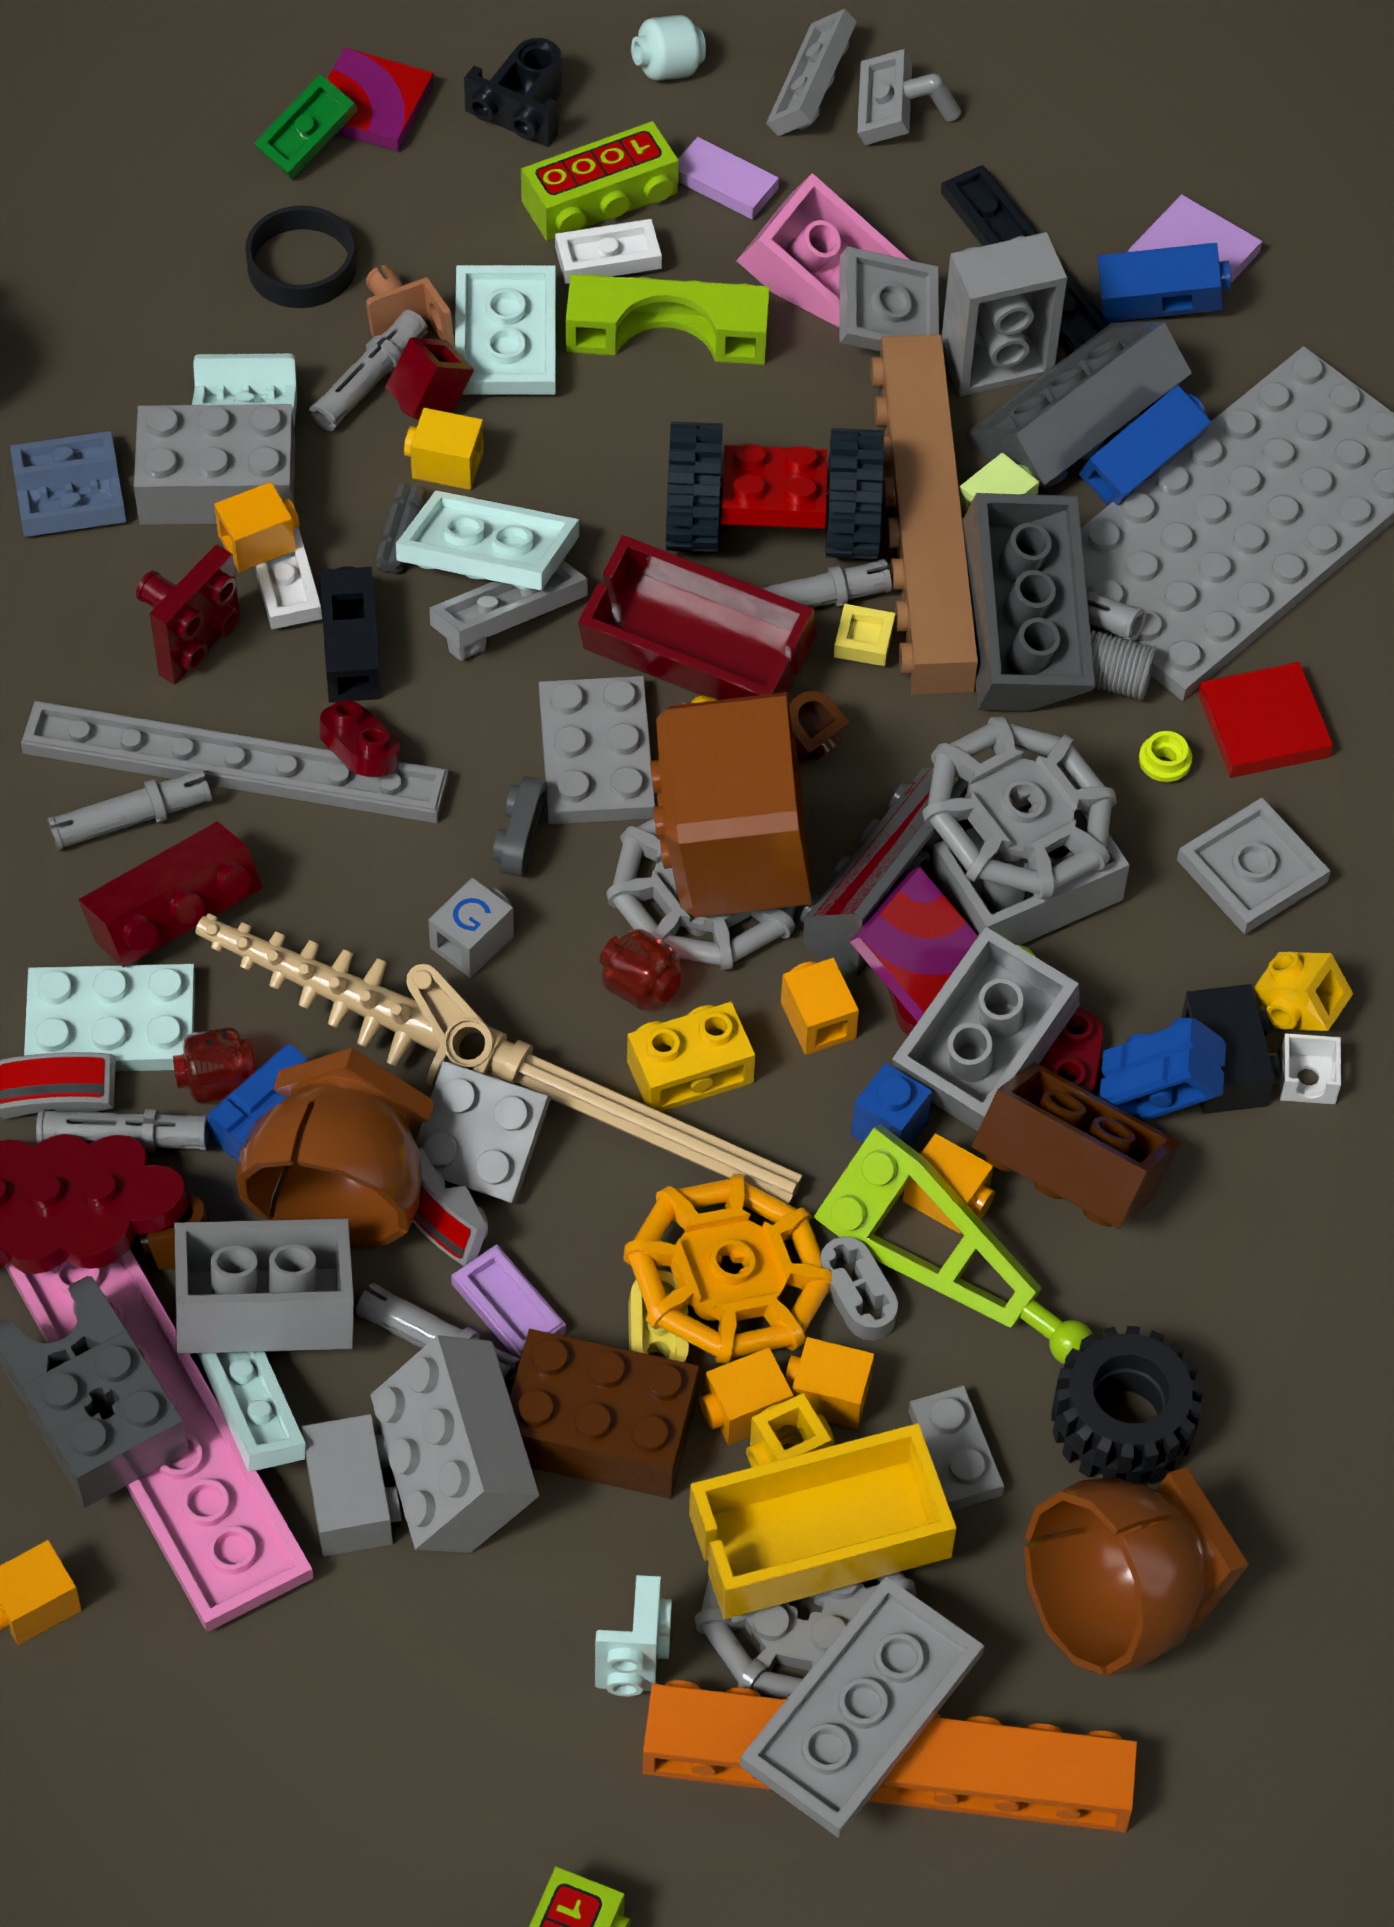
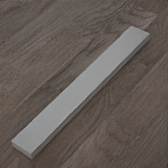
[21,701,449,824]

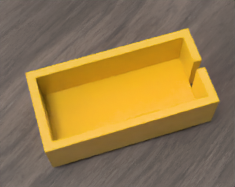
[689,1423,956,1620]

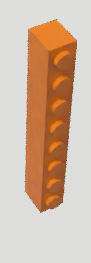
[642,1680,1137,1833]

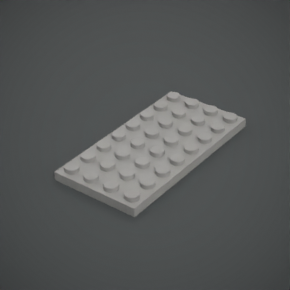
[1081,346,1394,701]

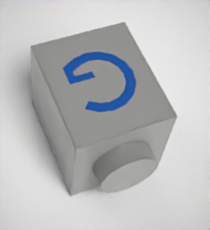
[428,878,514,979]

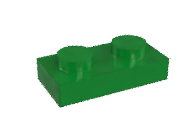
[254,74,358,180]

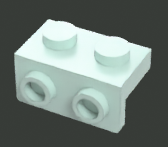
[192,354,297,425]
[595,1575,672,1697]

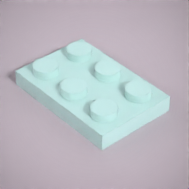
[455,265,556,395]
[396,490,579,591]
[24,964,195,1072]

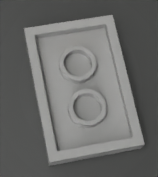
[539,676,655,825]

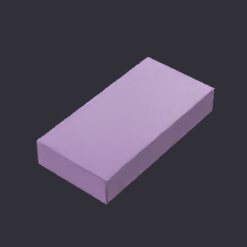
[678,137,779,220]
[451,1244,566,1359]

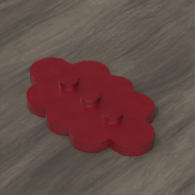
[0,1134,189,1274]

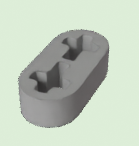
[820,1236,898,1341]

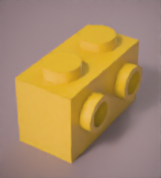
[627,1001,755,1112]

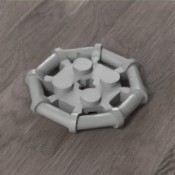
[922,716,1117,899]
[606,818,796,971]
[694,1572,917,1699]

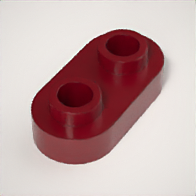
[319,700,400,777]
[1042,1008,1103,1094]

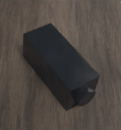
[319,566,381,703]

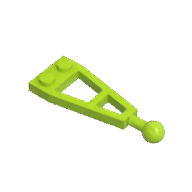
[814,1125,1094,1364]

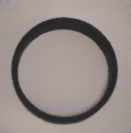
[245,206,356,308]

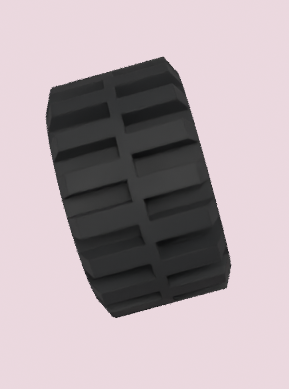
[1051,1326,1204,1484]

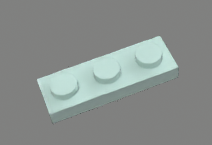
[197,1351,306,1472]

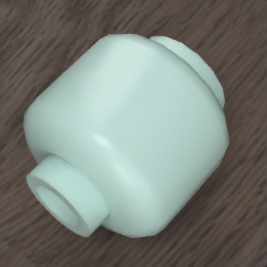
[631,15,706,81]

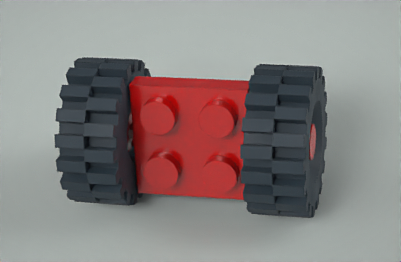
[666,421,884,560]

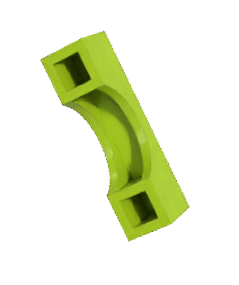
[566,274,770,365]

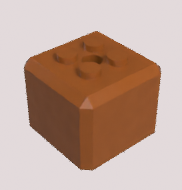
[650,692,812,918]

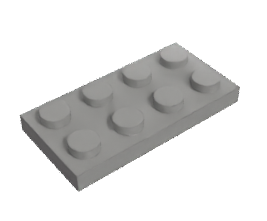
[740,1577,984,1838]

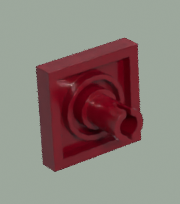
[136,544,240,685]

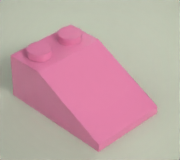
[736,173,909,328]

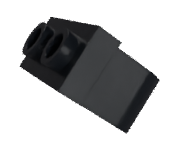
[464,38,562,147]

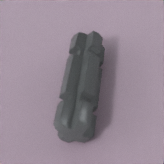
[376,482,425,574]

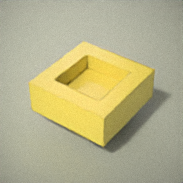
[834,604,895,666]

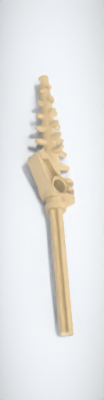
[195,913,803,1205]

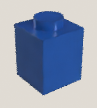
[851,1062,932,1147]

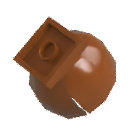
[236,1047,435,1248]
[1023,1467,1249,1676]

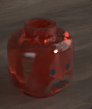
[599,929,684,1010]
[173,1027,256,1104]

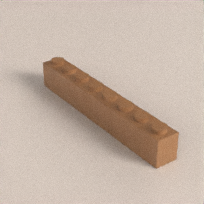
[871,334,978,695]

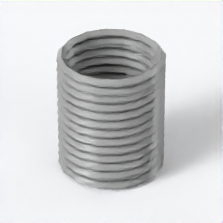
[1090,630,1157,701]

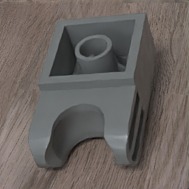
[0,1276,189,1508]

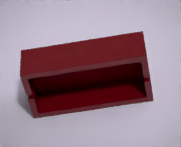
[578,535,817,700]

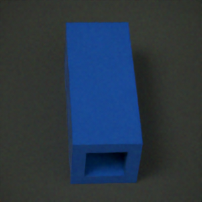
[1098,242,1231,322]
[1079,385,1212,506]

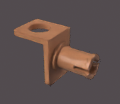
[366,265,455,346]

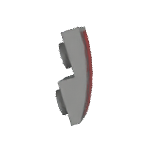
[0,1052,116,1120]
[412,1148,488,1266]

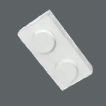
[555,219,662,284]
[254,527,322,630]

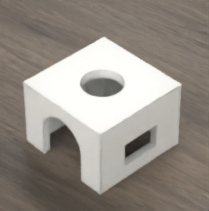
[1280,1033,1341,1104]

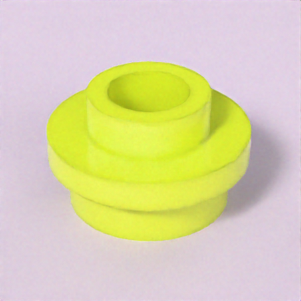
[1139,731,1192,782]

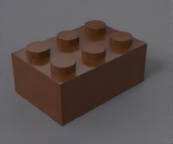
[971,1062,1181,1229]
[509,1328,699,1499]

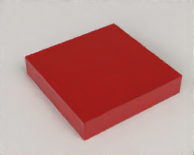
[1198,662,1333,778]

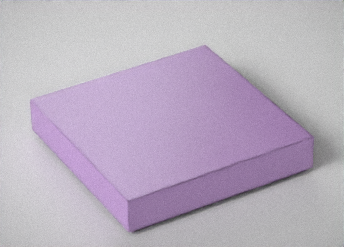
[1127,194,1262,292]

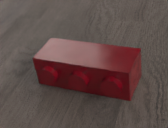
[78,821,263,968]

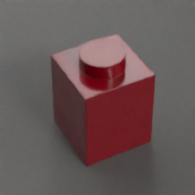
[385,337,474,420]

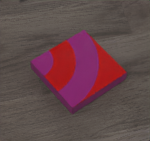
[327,47,434,151]
[849,867,978,1022]

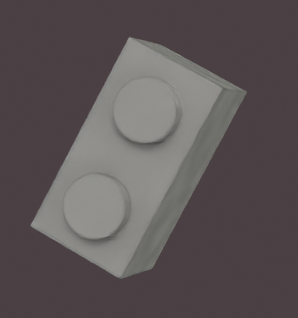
[301,1414,401,1557]

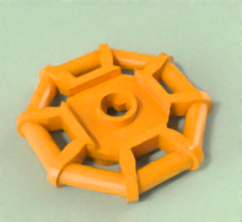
[623,1173,832,1364]

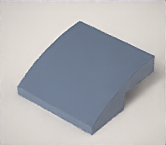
[10,431,126,537]

